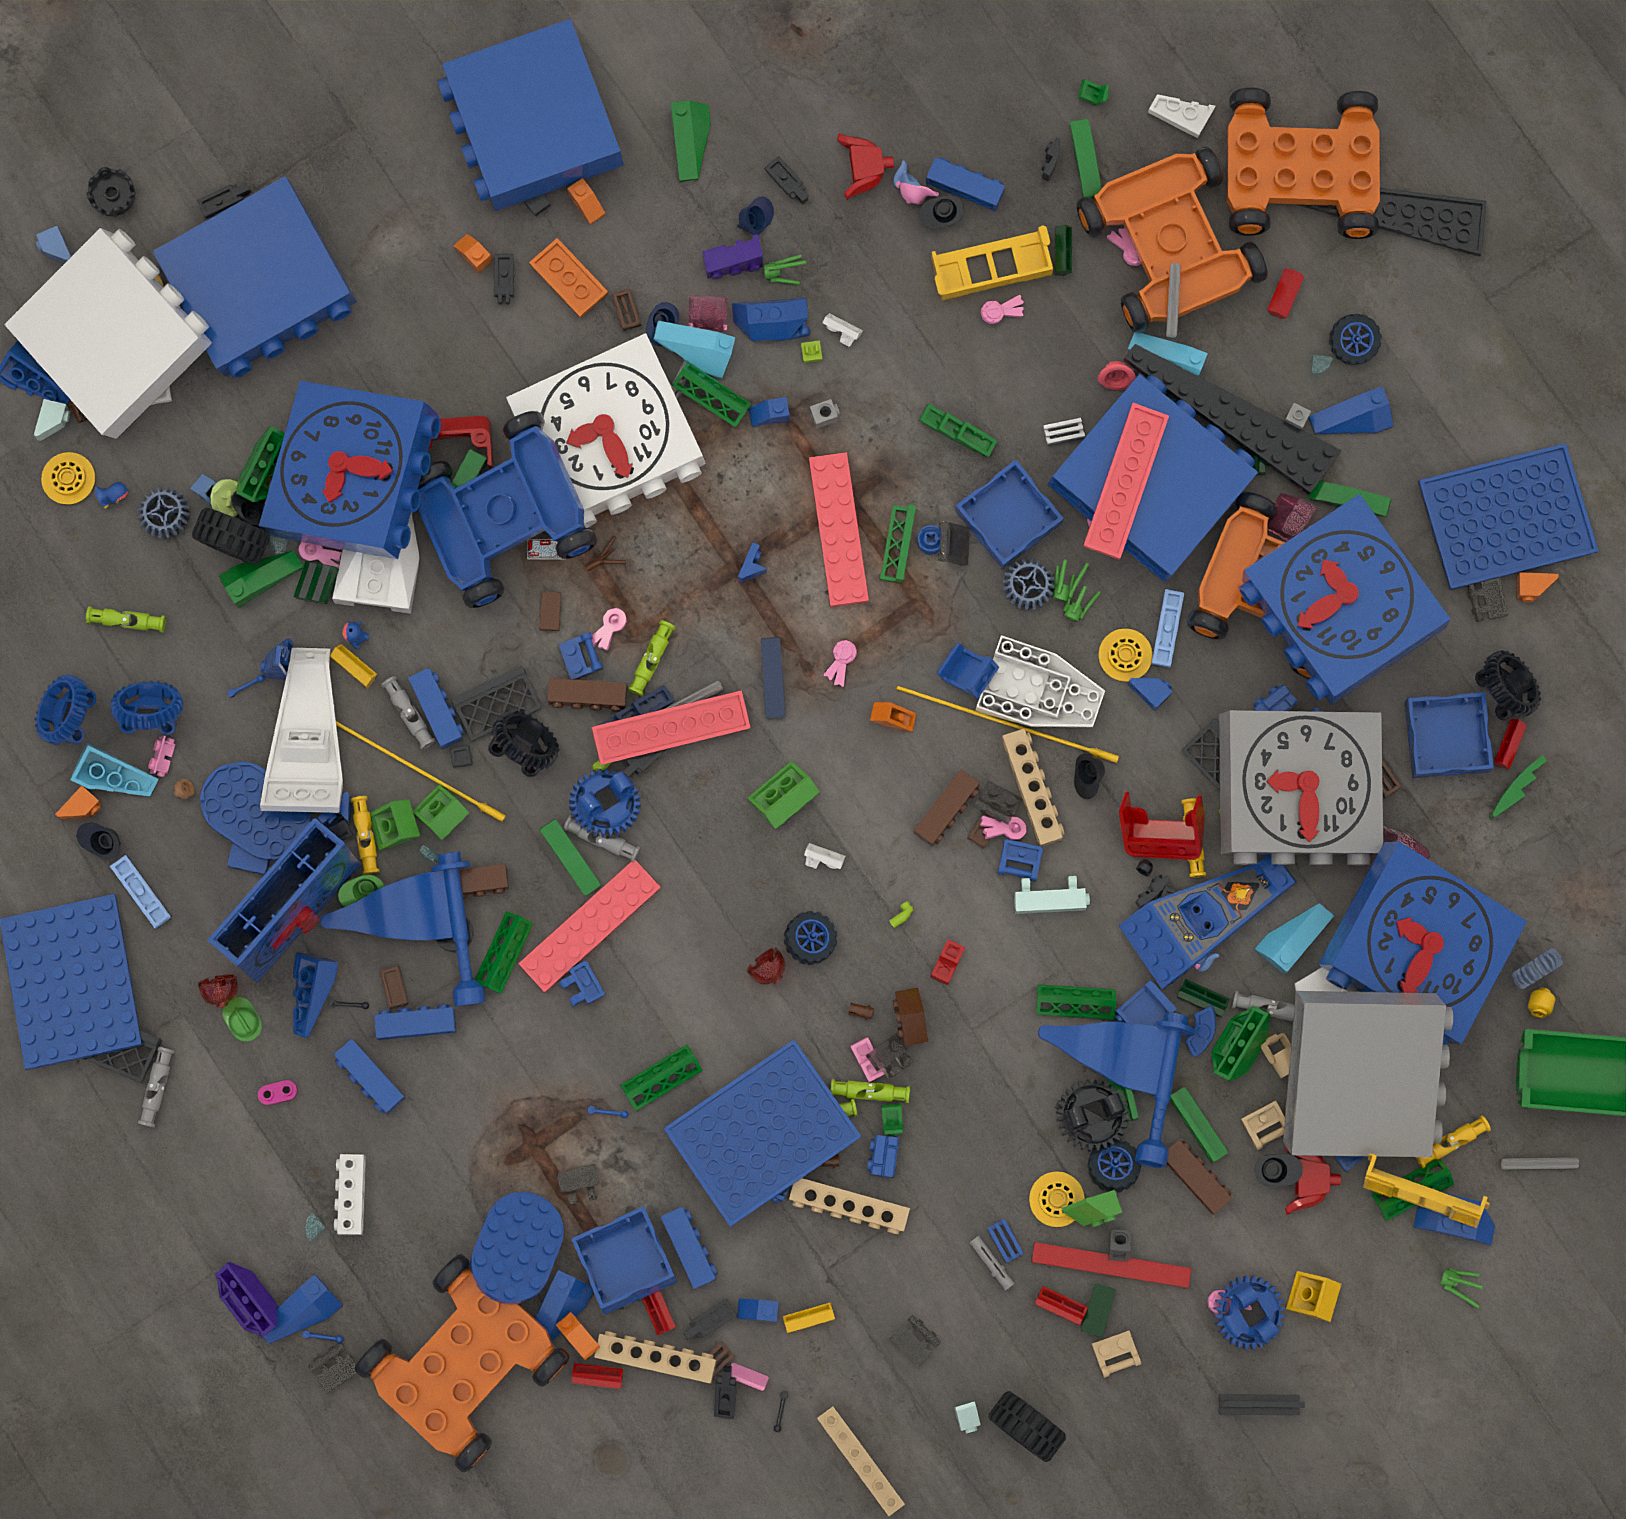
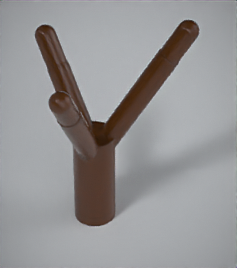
[585,536,626,571]

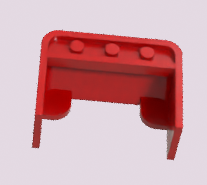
[428,416,494,470]
[1119,792,1205,860]

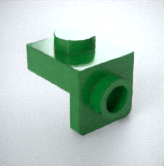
[1077,79,1110,106]
[881,1104,903,1136]

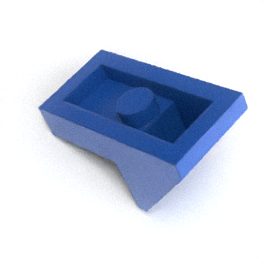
[738,543,767,583]
[318,791,351,826]

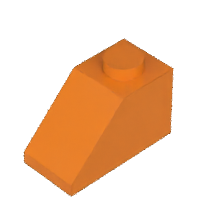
[567,178,606,225]
[453,234,492,274]
[1516,573,1558,603]
[870,702,916,732]
[55,786,102,820]
[556,1312,600,1360]

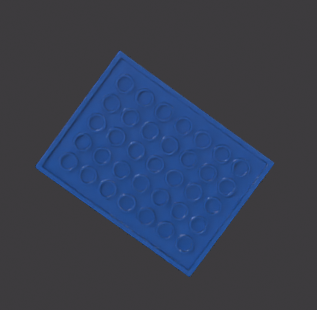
[1418,443,1598,590]
[0,894,143,1071]
[663,1040,861,1227]

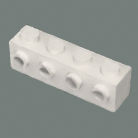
[334,1154,366,1235]

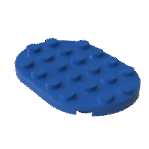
[200,761,311,860]
[470,1192,564,1304]

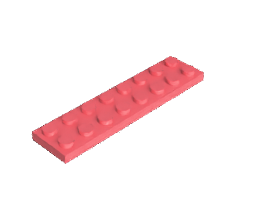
[1083,403,1169,560]
[809,452,869,607]
[591,690,750,765]
[518,860,661,993]

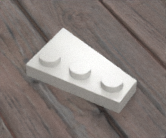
[1148,94,1215,138]

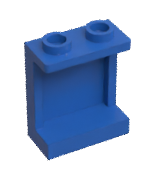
[937,643,999,699]
[1115,980,1177,1026]

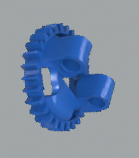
[35,674,96,745]
[110,680,183,735]
[569,768,641,838]
[1213,1276,1285,1350]

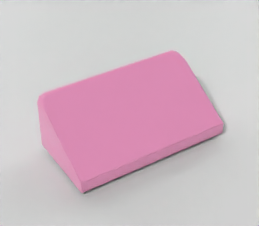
[731,1363,769,1391]

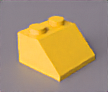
[1286,1271,1341,1322]

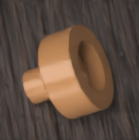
[174,779,195,799]

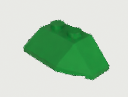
[236,426,285,503]
[1211,1006,1270,1082]

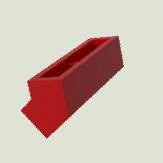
[1267,268,1304,319]
[1494,719,1527,770]
[1034,1286,1088,1325]
[642,1290,676,1335]
[571,1363,623,1389]

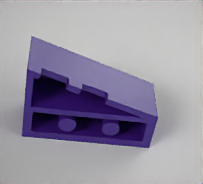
[702,234,763,279]

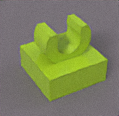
[801,340,822,363]

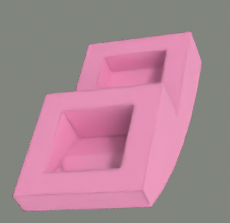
[850,1037,886,1082]

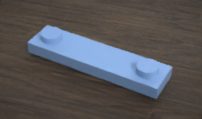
[1151,589,1184,668]
[110,855,172,929]

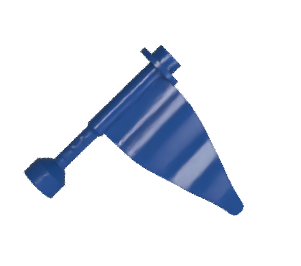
[321,852,486,1007]
[1038,1013,1194,1168]

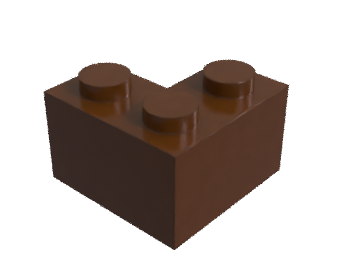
[892,988,928,1046]

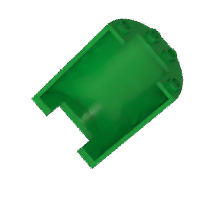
[1516,1029,1626,1116]

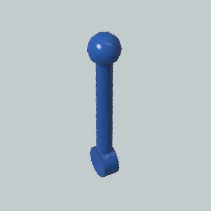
[227,675,265,697]
[587,1106,628,1118]
[302,1331,343,1343]

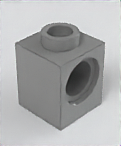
[810,399,840,429]
[1285,403,1311,430]

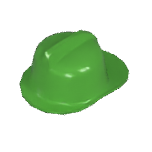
[338,874,384,907]
[222,997,262,1041]

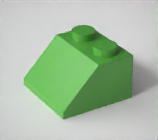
[413,784,469,840]
[370,799,420,851]
[1062,1190,1122,1227]

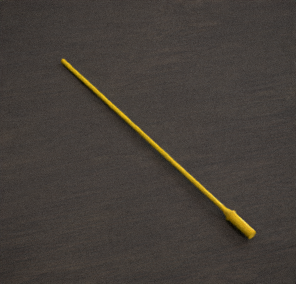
[897,686,1119,763]
[336,721,506,822]

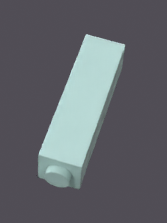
[1014,876,1090,914]

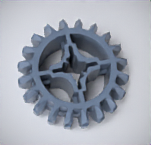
[137,487,190,539]
[1003,559,1055,610]
[1512,948,1563,989]

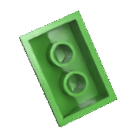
[748,761,820,829]

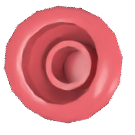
[1098,361,1136,390]

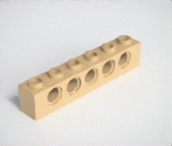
[1001,729,1065,847]
[789,1178,910,1235]
[594,1331,718,1384]
[817,1406,905,1516]

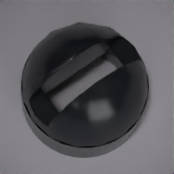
[1136,859,1153,876]

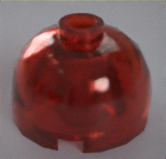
[746,947,786,985]
[198,974,238,1008]

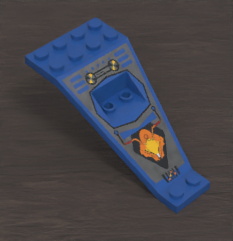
[1119,855,1297,989]

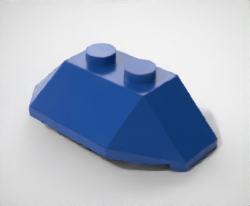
[732,298,808,341]
[1413,1193,1495,1245]

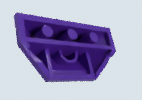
[215,1262,277,1337]

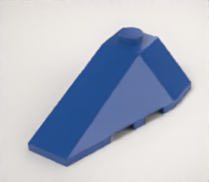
[0,340,71,405]
[1308,386,1393,434]
[261,638,293,680]
[293,953,338,1038]
[535,1270,593,1341]
[264,1275,343,1344]

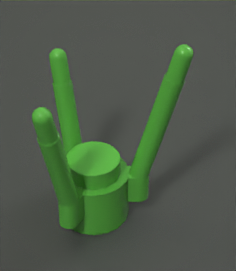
[764,255,806,285]
[1052,559,1089,601]
[1063,574,1101,622]
[1440,1268,1483,1308]

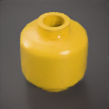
[1528,988,1555,1018]

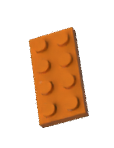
[529,238,608,318]

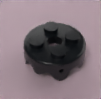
[86,167,136,216]

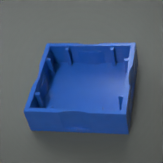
[955,460,1064,570]
[1404,692,1494,778]
[571,1206,677,1315]

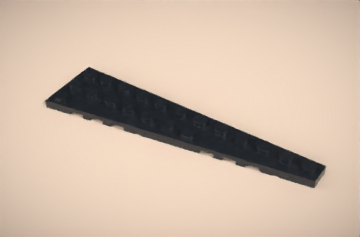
[1296,188,1486,257]
[1123,344,1341,495]

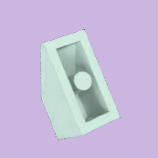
[34,399,71,441]
[954,1401,981,1434]

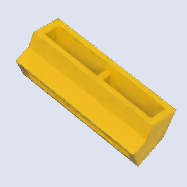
[330,644,377,689]
[783,1303,835,1333]

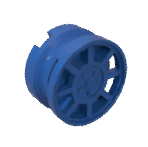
[917,525,944,555]

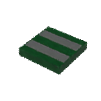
[293,561,339,605]

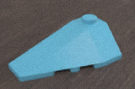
[653,321,735,379]
[1128,332,1208,376]
[70,742,159,796]
[1254,903,1334,974]

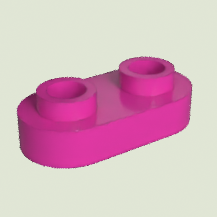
[258,1080,298,1105]

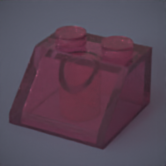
[689,295,728,332]
[1267,493,1317,541]

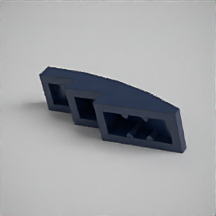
[761,637,785,718]
[599,685,675,725]

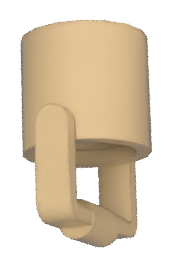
[1261,1033,1291,1079]

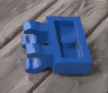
[560,961,605,1007]

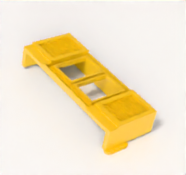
[931,226,1053,301]
[1363,1154,1490,1228]

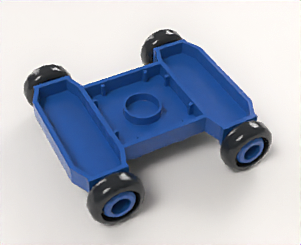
[418,411,597,608]

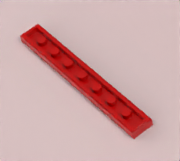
[1031,1242,1191,1288]

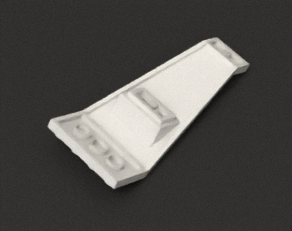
[260,648,343,813]

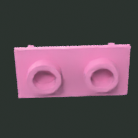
[148,736,176,777]

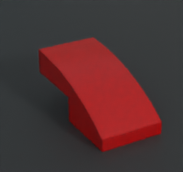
[930,939,965,985]

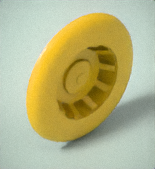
[41,452,95,504]
[1099,629,1153,681]
[1029,1172,1085,1227]

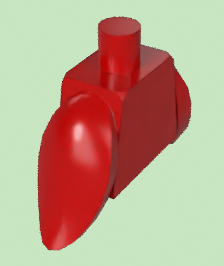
[837,133,894,200]
[1284,1145,1341,1215]

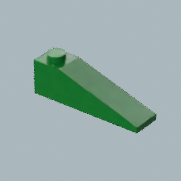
[671,100,711,182]
[219,551,304,608]

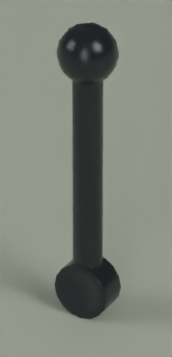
[328,999,369,1009]
[773,1391,788,1432]

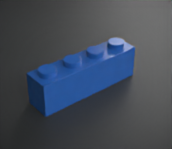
[926,157,1005,211]
[408,668,464,750]
[374,1004,456,1040]
[334,1039,406,1114]
[661,1207,717,1290]

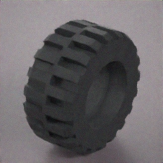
[192,507,270,565]
[989,1391,1066,1462]

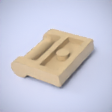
[1240,1101,1285,1151]
[1091,1331,1141,1378]

